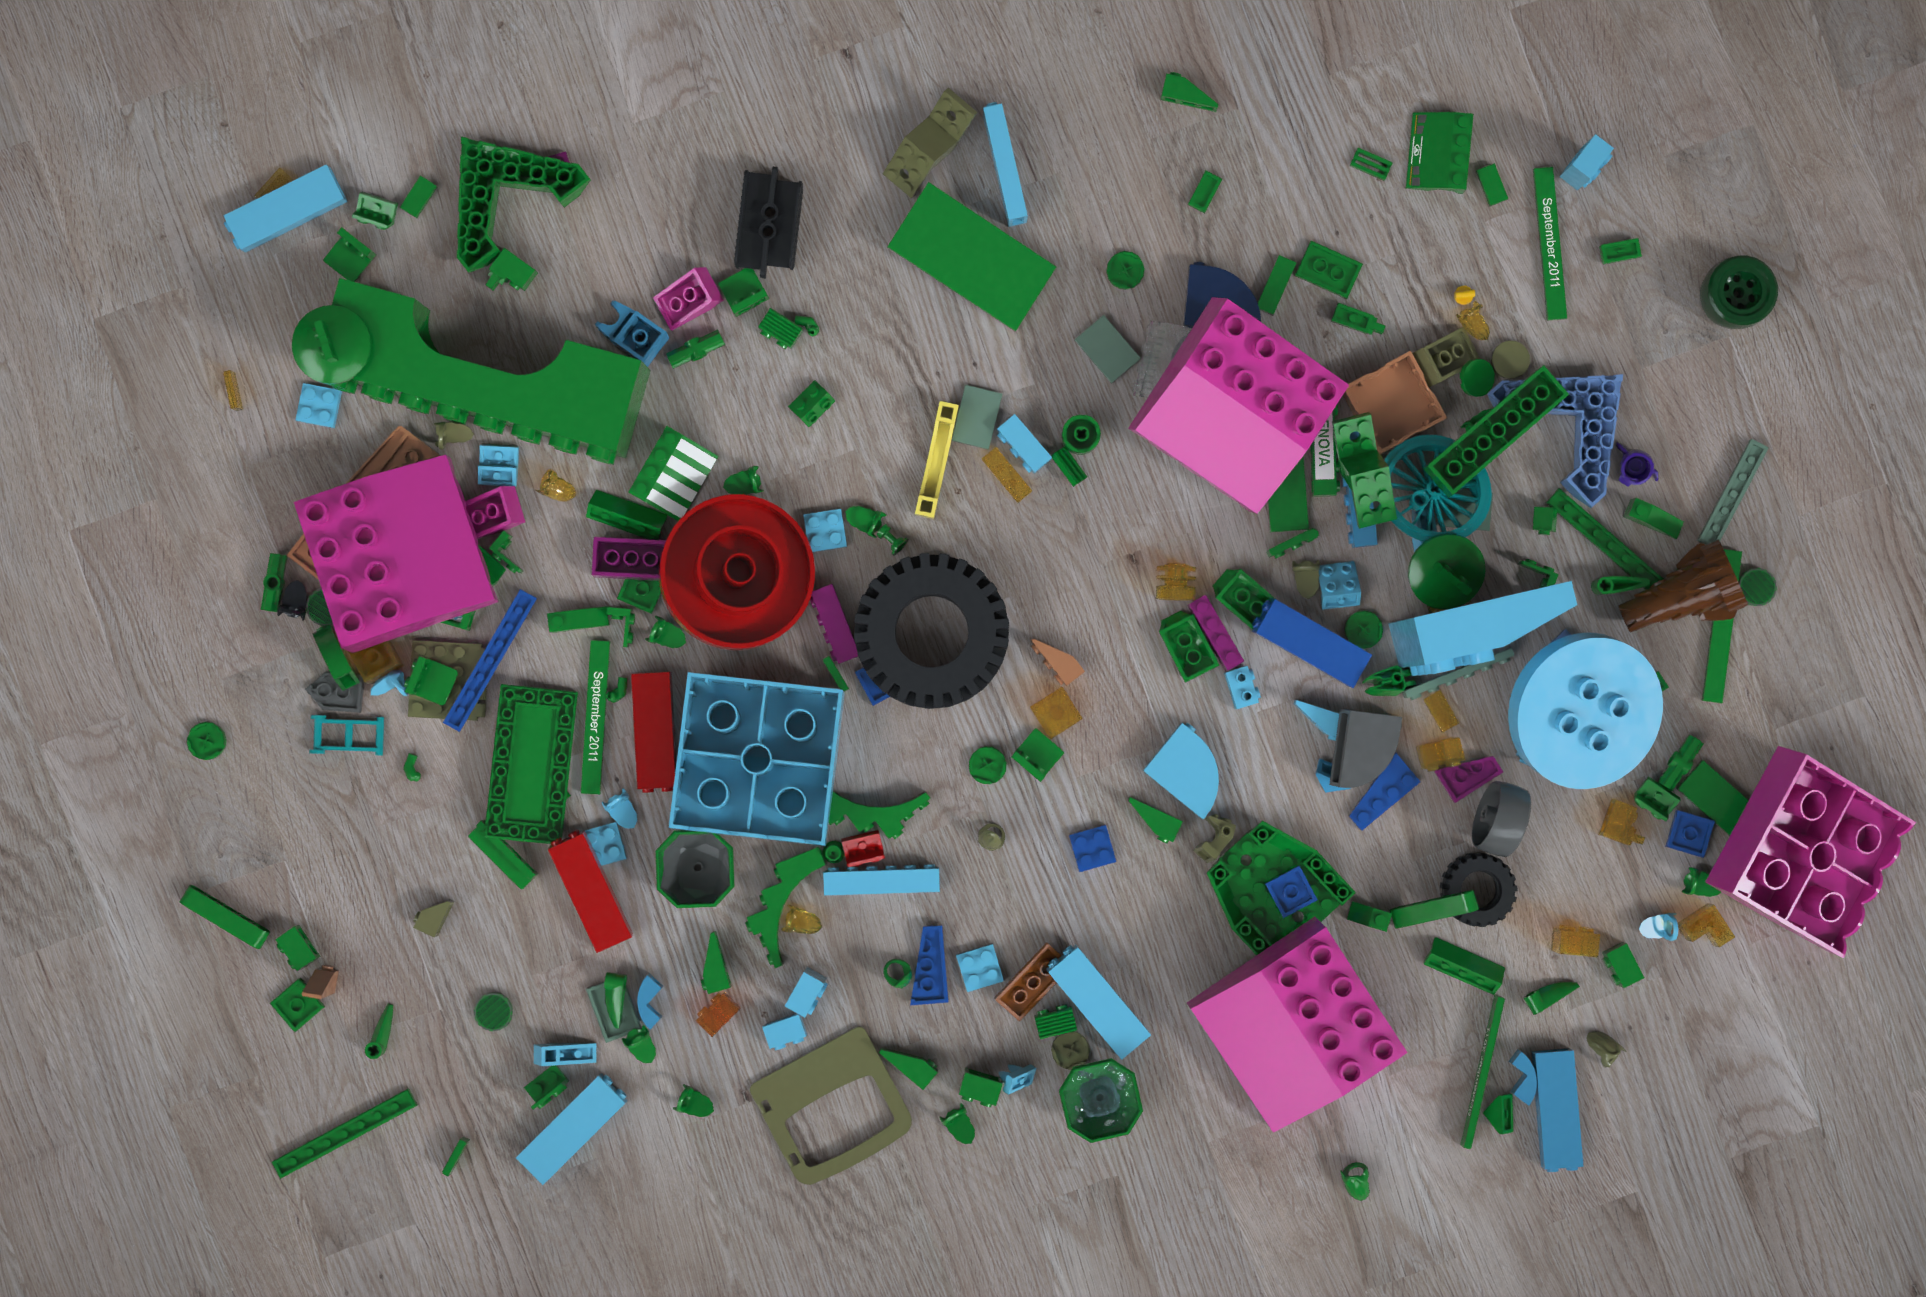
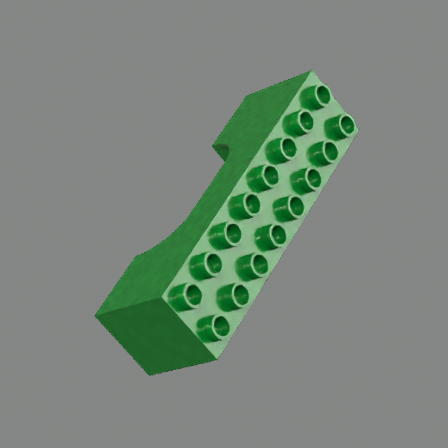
[327,278,651,465]

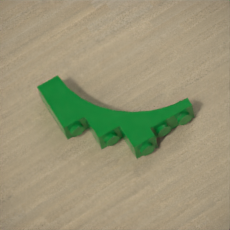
[829,791,931,840]
[745,846,826,968]

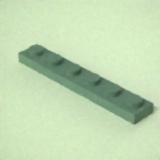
[1697,439,1769,545]
[1402,648,1514,700]

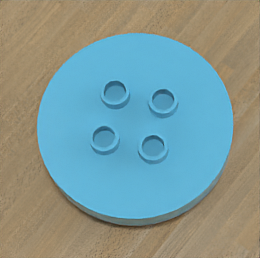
[1508,633,1663,789]

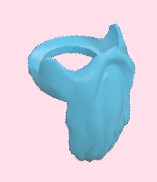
[370,670,408,696]
[601,788,637,829]
[1639,913,1679,941]

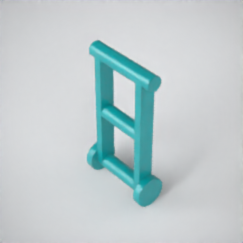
[309,715,384,756]

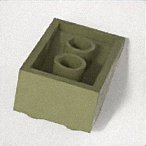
[1412,326,1480,387]

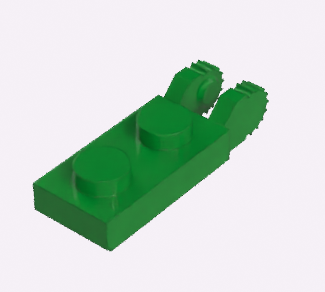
[1266,528,1319,559]

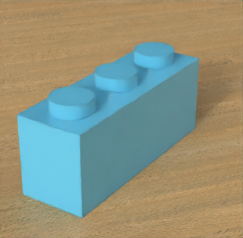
[997,414,1052,474]

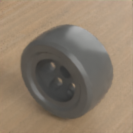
[1472,781,1531,857]

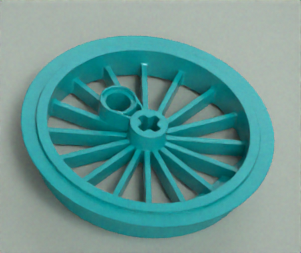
[1385,435,1492,542]

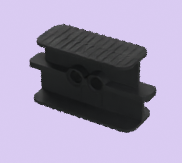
[734,166,803,279]

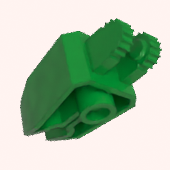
[1362,665,1416,696]

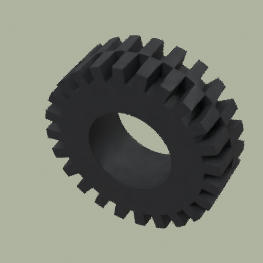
[854,553,1009,709]

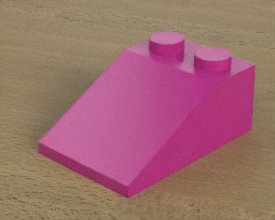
[653,267,724,331]
[465,486,525,539]

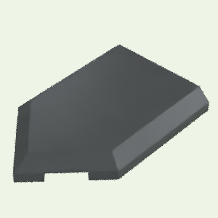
[305,672,365,713]

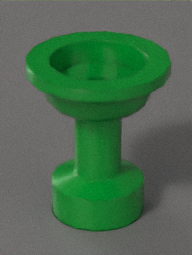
[876,524,909,556]
[823,840,845,863]

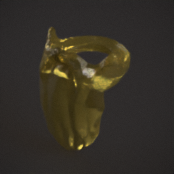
[1456,301,1490,341]
[535,469,576,502]
[781,905,822,935]

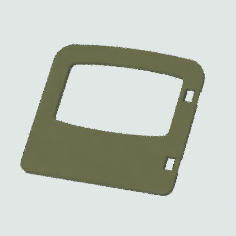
[750,1027,912,1185]

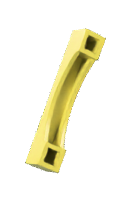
[915,401,959,519]

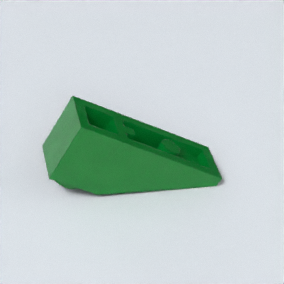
[1160,72,1218,112]
[1623,498,1684,539]
[547,606,610,633]
[1128,797,1183,844]
[701,931,732,994]
[879,1048,938,1090]

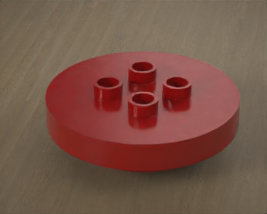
[659,494,815,650]

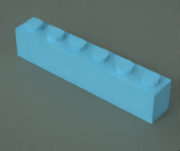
[823,864,940,896]

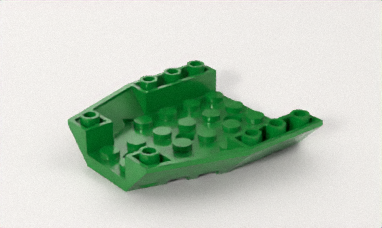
[1207,821,1356,956]

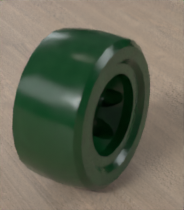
[1700,255,1778,329]

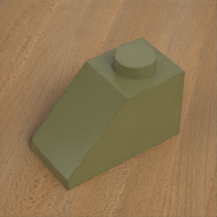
[413,900,455,938]

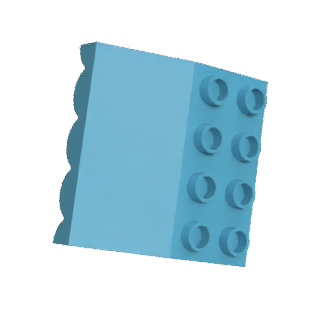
[1388,581,1577,676]
[669,672,845,846]

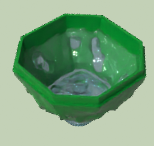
[1059,1058,1143,1143]

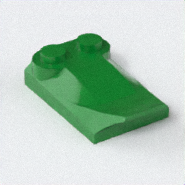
[1212,569,1277,630]
[1159,611,1219,683]

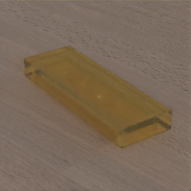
[981,447,1032,503]

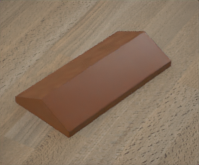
[994,942,1062,1022]

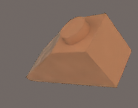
[302,965,339,999]

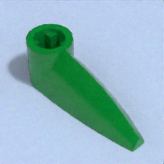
[1591,576,1650,595]
[604,972,627,1029]
[1523,982,1580,1015]
[365,1003,393,1059]

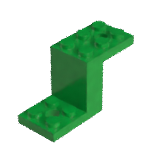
[1332,412,1397,529]

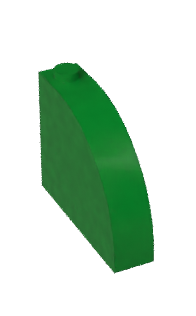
[312,625,360,691]

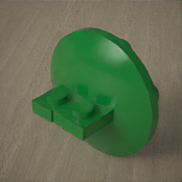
[292,305,372,384]
[1408,533,1486,609]

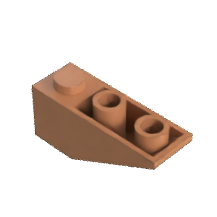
[1031,639,1085,686]

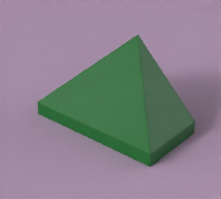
[1483,1093,1513,1135]

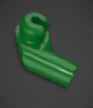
[795,315,819,337]
[606,677,628,703]
[403,753,421,782]

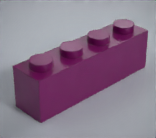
[810,584,858,664]
[1187,595,1244,671]

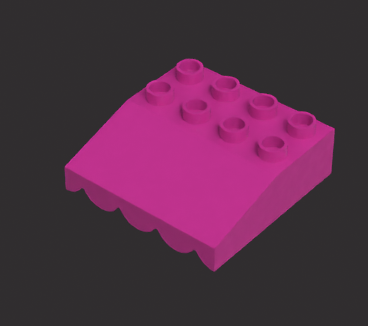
[1128,297,1349,514]
[294,455,499,653]
[1705,746,1916,958]
[1187,917,1408,1133]

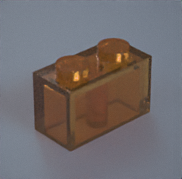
[696,992,741,1037]

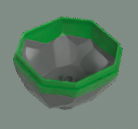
[655,830,735,908]

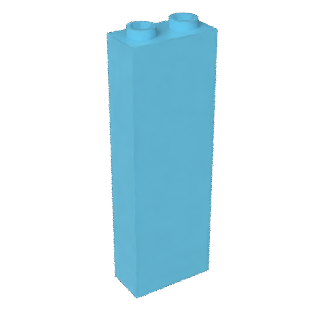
[983,102,1028,227]
[223,164,348,253]
[1047,944,1151,1060]
[516,1074,628,1185]

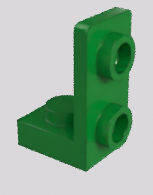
[489,531,524,574]
[1518,559,1559,588]
[607,607,635,648]

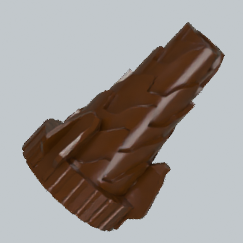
[1618,539,1748,632]

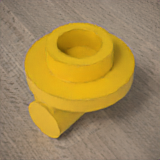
[1454,286,1475,305]

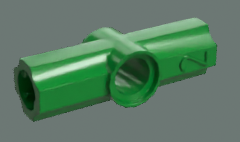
[666,330,725,369]
[261,553,288,612]
[1658,735,1704,792]

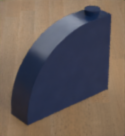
[1183,262,1261,329]

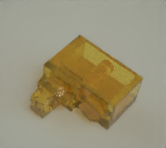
[1598,799,1645,846]

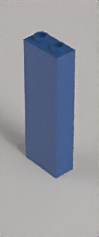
[1252,598,1372,688]

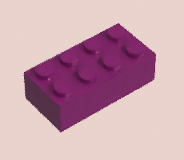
[591,537,666,581]

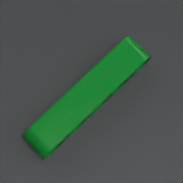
[179,885,270,949]
[1389,890,1479,929]

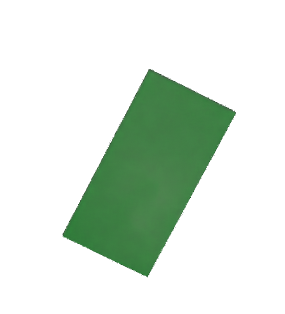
[887,182,1056,331]
[484,684,578,844]

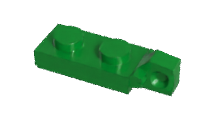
[1331,303,1385,335]

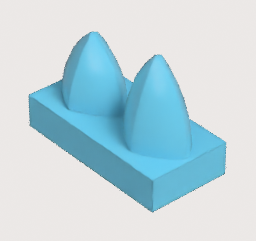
[999,1064,1037,1095]

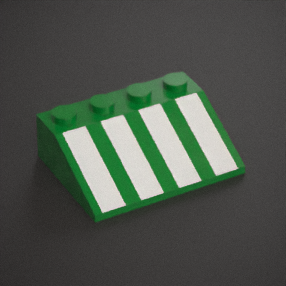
[629,426,719,521]

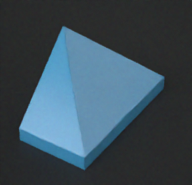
[1316,759,1351,793]

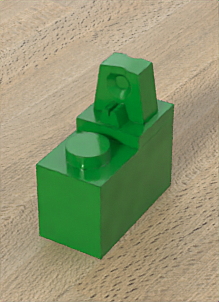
[485,248,538,291]

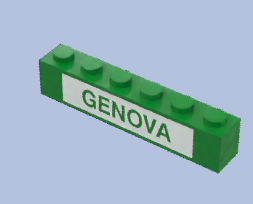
[1310,405,1340,497]

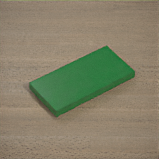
[1268,455,1309,533]
[1676,760,1749,836]

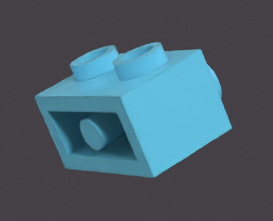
[1224,666,1261,709]
[762,1014,807,1050]

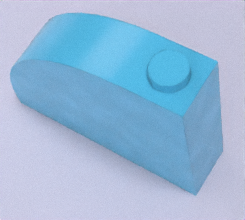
[1142,723,1219,820]

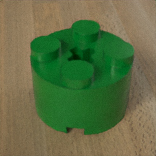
[1061,415,1101,455]

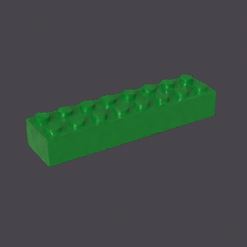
[1423,365,1569,498]

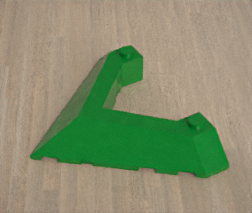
[457,136,591,273]

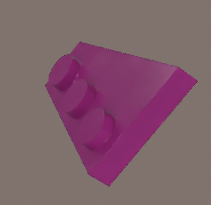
[1433,756,1503,803]

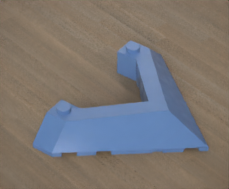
[1487,374,1623,508]

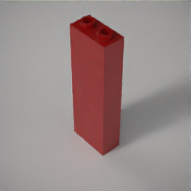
[631,672,677,793]
[548,830,633,953]

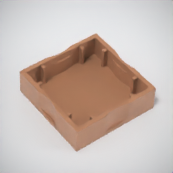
[1343,351,1447,454]

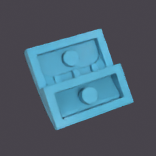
[478,444,519,487]

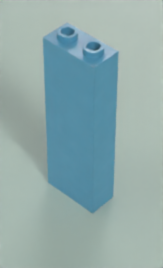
[1531,1048,1584,1172]

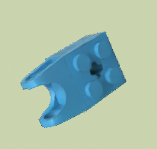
[595,300,669,367]

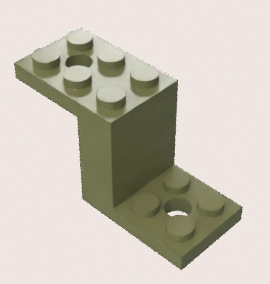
[883,88,978,198]

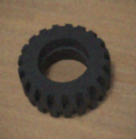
[1440,852,1518,927]

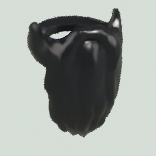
[277,580,307,621]

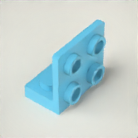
[1319,561,1361,610]

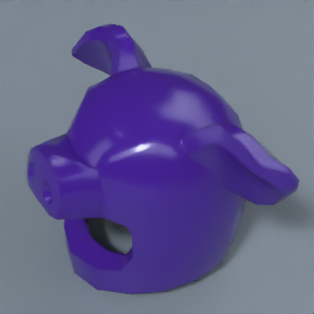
[1616,442,1659,487]

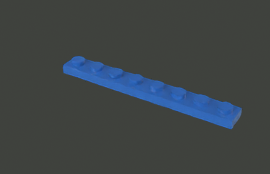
[443,589,537,732]

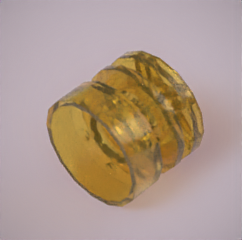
[1156,563,1196,601]

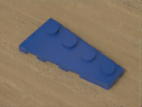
[1349,752,1420,831]
[910,925,949,1006]

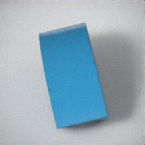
[637,973,664,1030]
[1508,1049,1537,1106]

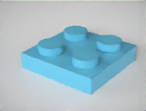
[296,383,342,428]
[803,509,847,552]
[585,822,627,866]
[956,944,1004,992]

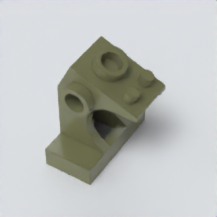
[1193,814,1236,863]

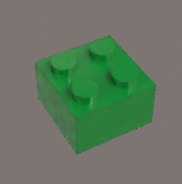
[959,1067,1003,1107]

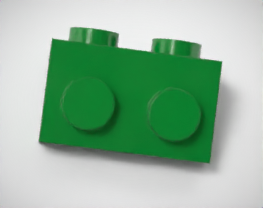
[352,192,398,230]
[788,380,835,427]
[1634,776,1681,822]

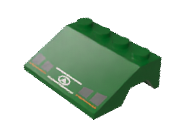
[1405,112,1474,194]

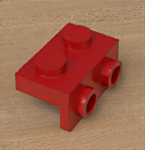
[841,830,885,867]

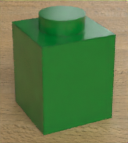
[1533,507,1557,535]

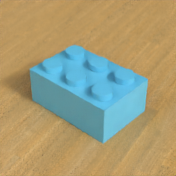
[1559,134,1614,190]
[785,967,828,1018]

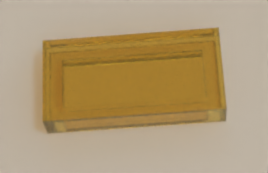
[254,168,294,199]
[223,370,243,411]
[1423,690,1459,733]

